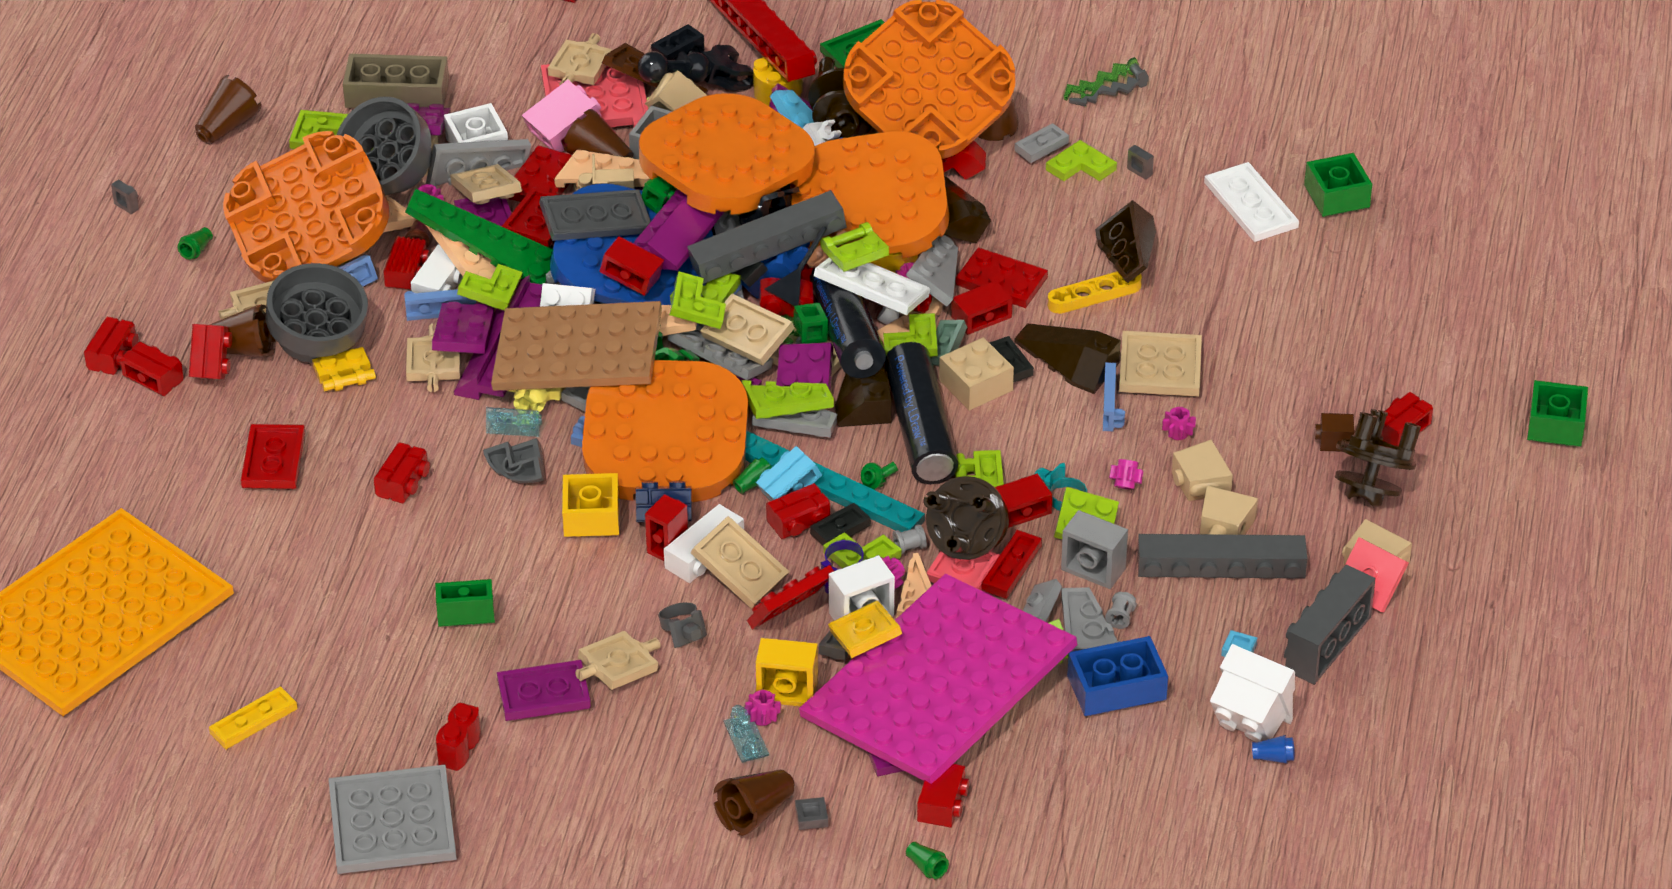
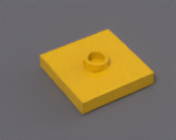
[828,600,902,658]

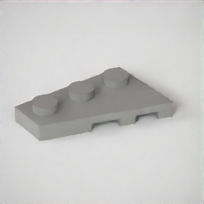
[1061,587,1120,652]

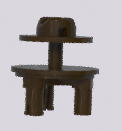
[808,57,872,139]
[1335,409,1421,507]
[923,476,1009,560]

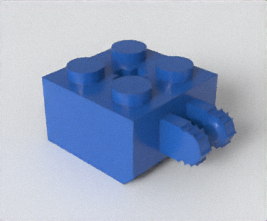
[741,242,810,299]

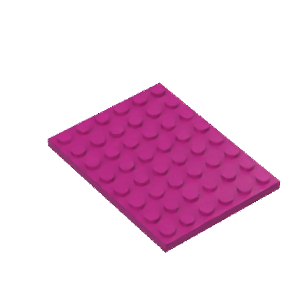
[799,573,1077,784]

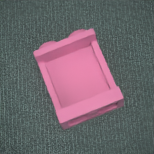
[522,80,602,152]

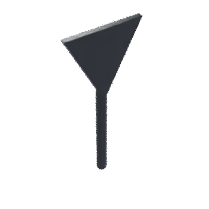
[764,226,827,306]

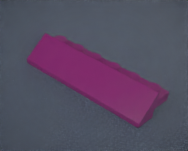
[633,189,724,271]
[454,275,543,400]

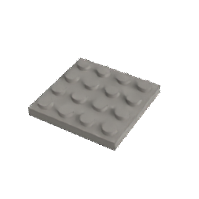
[328,765,457,874]

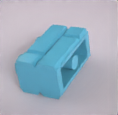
[756,446,822,501]

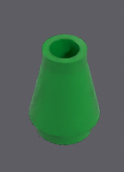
[177,227,213,259]
[733,457,772,494]
[906,842,949,879]

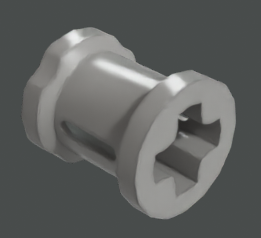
[892,525,927,554]
[1105,592,1137,629]

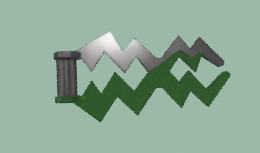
[1064,57,1149,106]

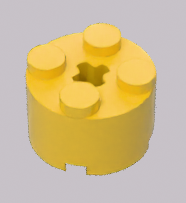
[753,57,803,106]

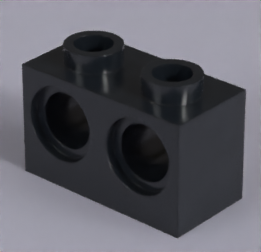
[651,24,705,60]

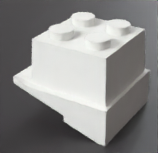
[1210,644,1295,742]

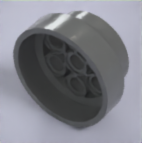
[337,97,432,195]
[265,263,368,363]

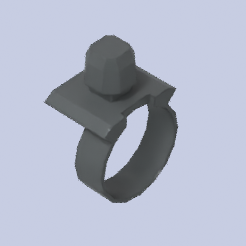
[658,602,707,648]

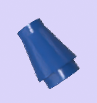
[1252,735,1295,764]

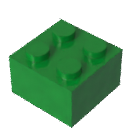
[1304,153,1372,217]
[1527,380,1588,447]

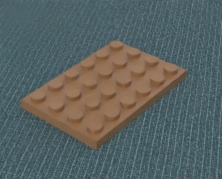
[491,301,662,391]

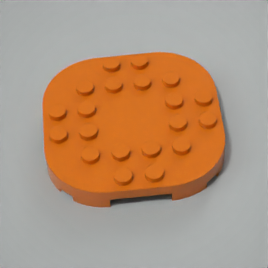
[843,0,1016,159]
[639,93,815,215]
[223,131,389,283]
[790,131,949,259]
[582,360,748,502]

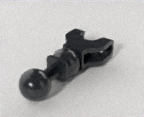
[638,45,754,91]

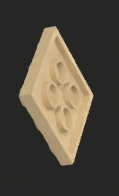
[1119,331,1202,397]

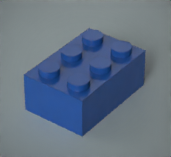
[1067,636,1168,716]

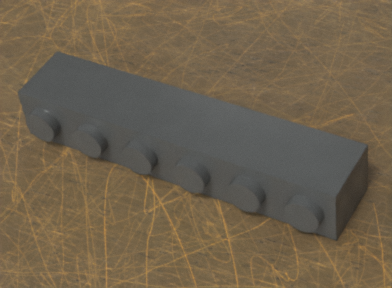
[687,190,847,284]
[1137,534,1307,579]

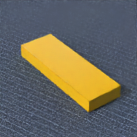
[209,686,298,750]

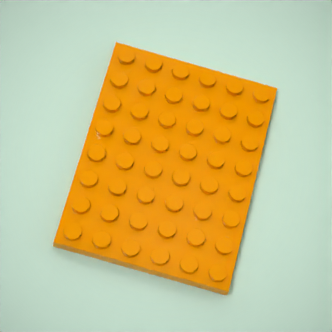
[0,508,234,716]

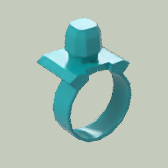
[1034,462,1087,511]

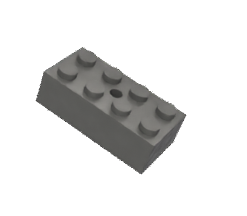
[1284,564,1376,685]

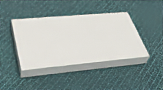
[1204,162,1299,242]
[814,258,931,315]

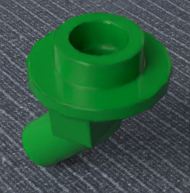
[861,461,898,489]

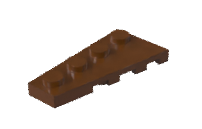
[602,43,708,94]

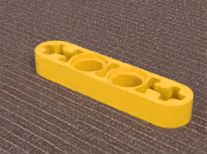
[1047,271,1142,314]

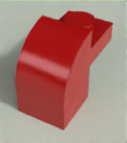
[942,141,986,180]

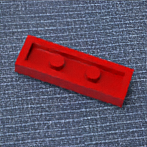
[981,530,1042,599]

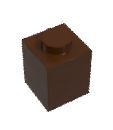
[1314,413,1355,452]

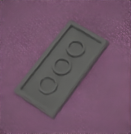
[539,189,651,241]

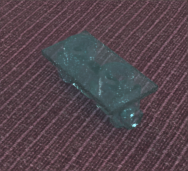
[486,407,542,437]
[723,705,769,763]

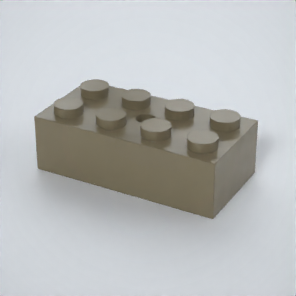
[343,54,449,108]

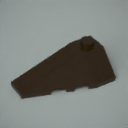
[944,176,991,244]
[1095,200,1156,283]
[1014,323,1121,394]
[835,365,891,427]

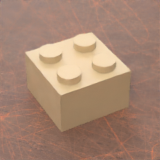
[939,337,1014,411]

